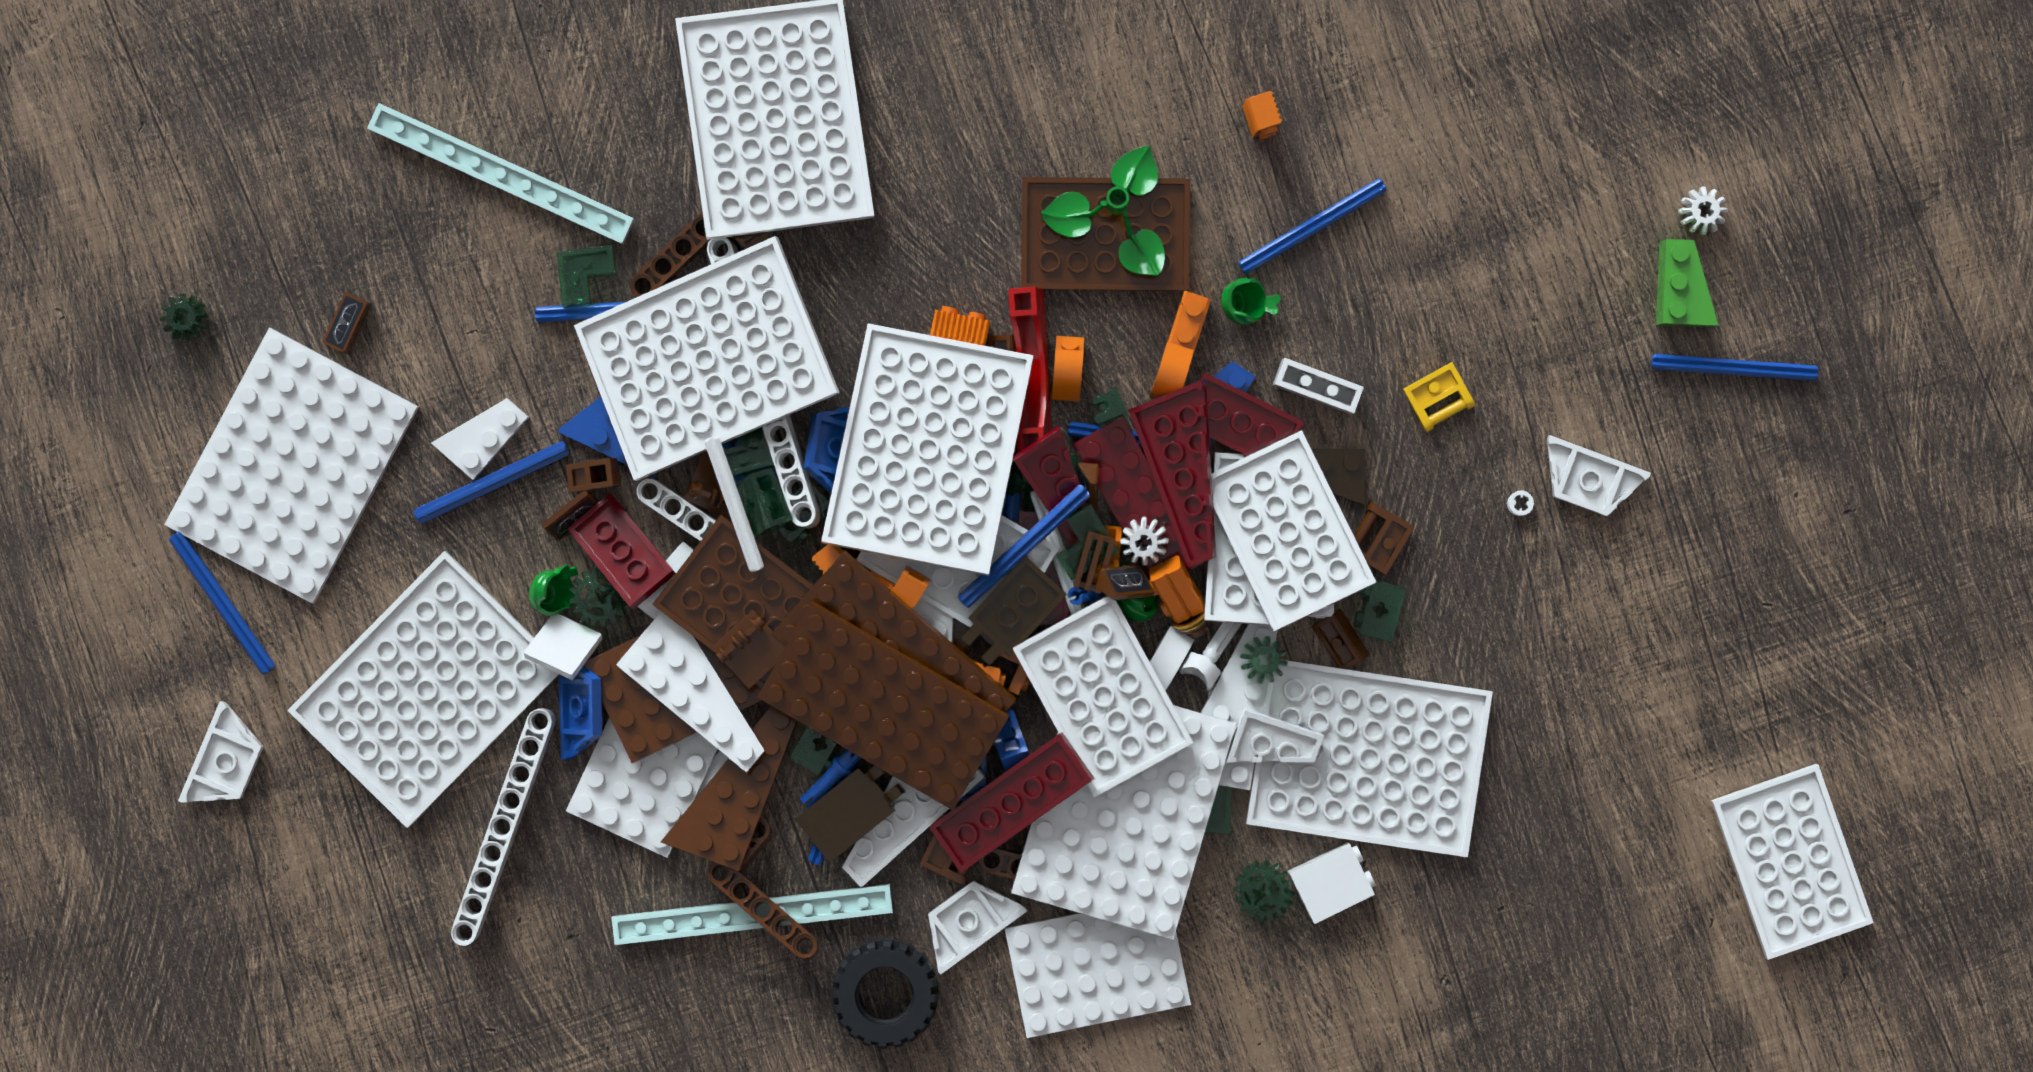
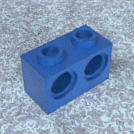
[994,709,1029,772]

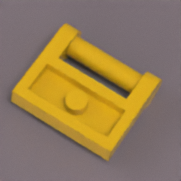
[1402,362,1476,433]

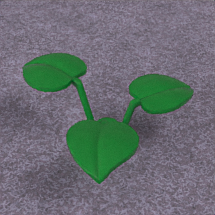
[1041,146,1165,276]

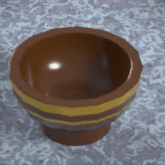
[1171,611,1209,638]

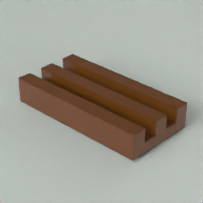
[1073,531,1116,594]

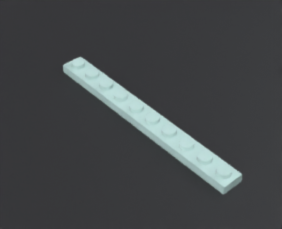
[367,103,635,244]
[611,884,893,945]

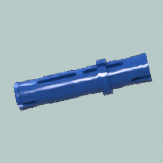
[800,749,861,808]

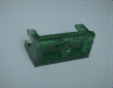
[1091,386,1126,425]

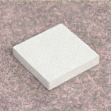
[524,614,602,680]

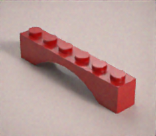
[1008,286,1052,454]

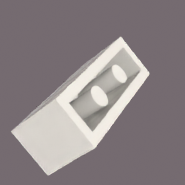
[1272,358,1364,415]

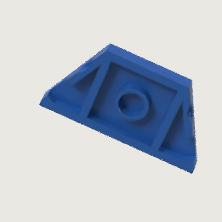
[558,396,658,478]
[803,407,850,494]
[559,664,603,760]

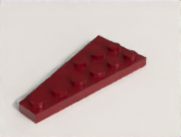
[1128,379,1216,568]

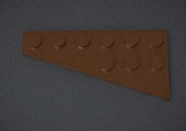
[661,706,798,872]

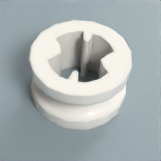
[1507,491,1534,516]

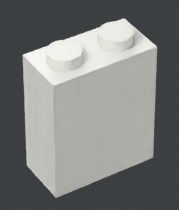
[1288,842,1376,924]

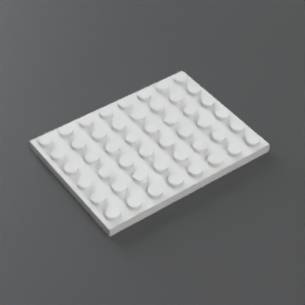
[675,0,874,240]
[574,236,839,481]
[821,324,1034,576]
[164,328,419,604]
[287,551,559,828]
[1246,658,1493,857]
[1011,705,1236,940]

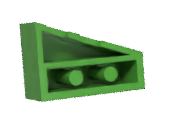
[1656,239,1719,328]

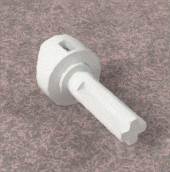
[1178,622,1242,691]

